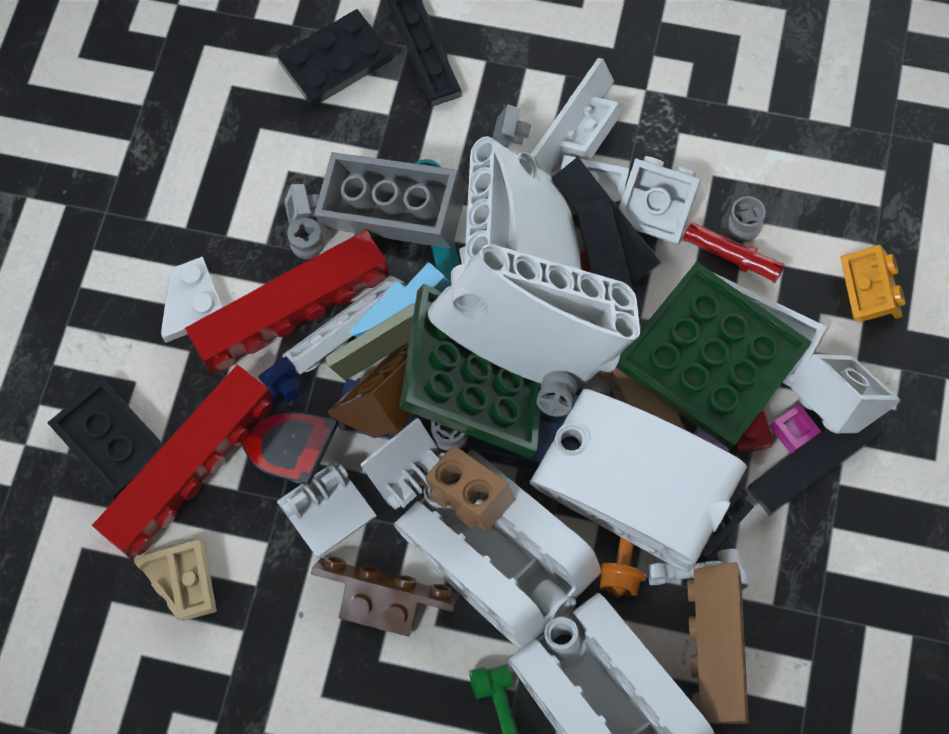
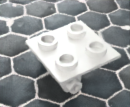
[360,418,445,510]
[277,461,377,558]

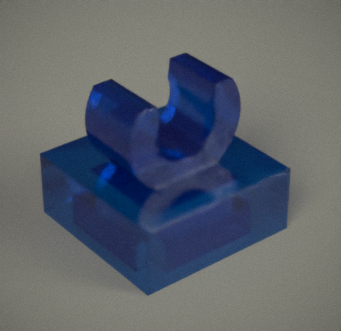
[258,356,299,403]

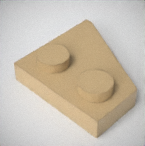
[134,539,217,621]

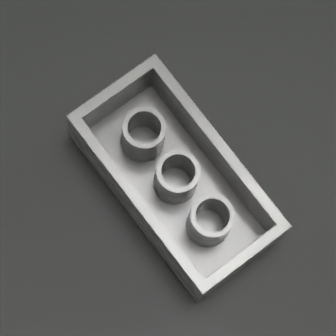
[314,152,469,249]

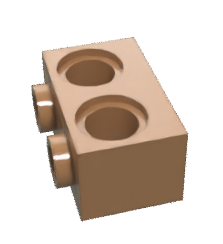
[425,445,515,533]

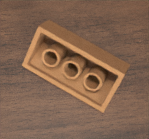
[687,562,749,724]

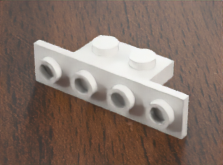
[531,58,623,175]

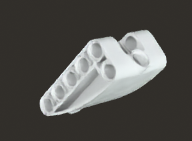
[465,136,581,270]
[428,244,640,391]
[530,389,747,572]
[394,449,602,649]
[508,593,714,734]

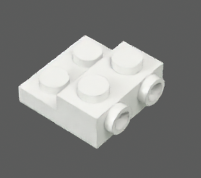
[619,156,701,245]

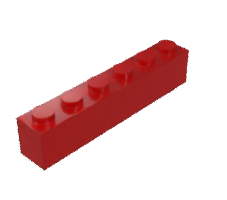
[185,230,389,374]
[92,364,274,560]

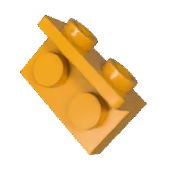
[840,245,905,323]

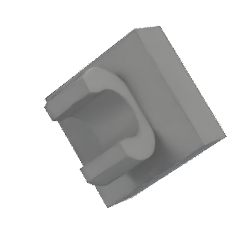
[492,104,531,147]
[284,184,319,225]

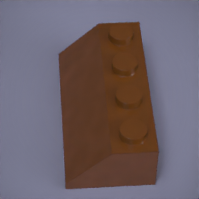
[327,342,416,438]

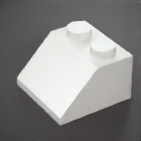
[790,354,900,434]

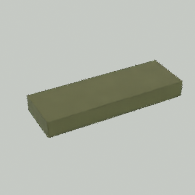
[325,303,415,381]

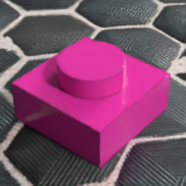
[769,404,821,454]

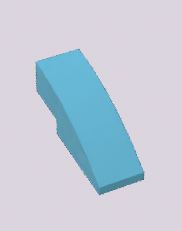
[350,262,451,338]

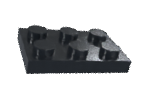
[277,9,393,108]
[47,378,164,499]

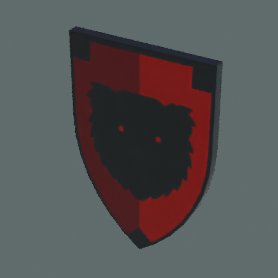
[242,412,340,486]

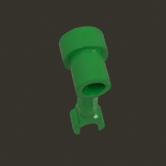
[469,664,519,734]

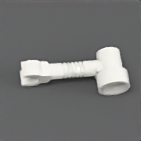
[648,549,749,590]

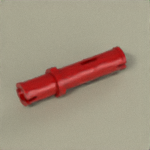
[683,221,785,283]

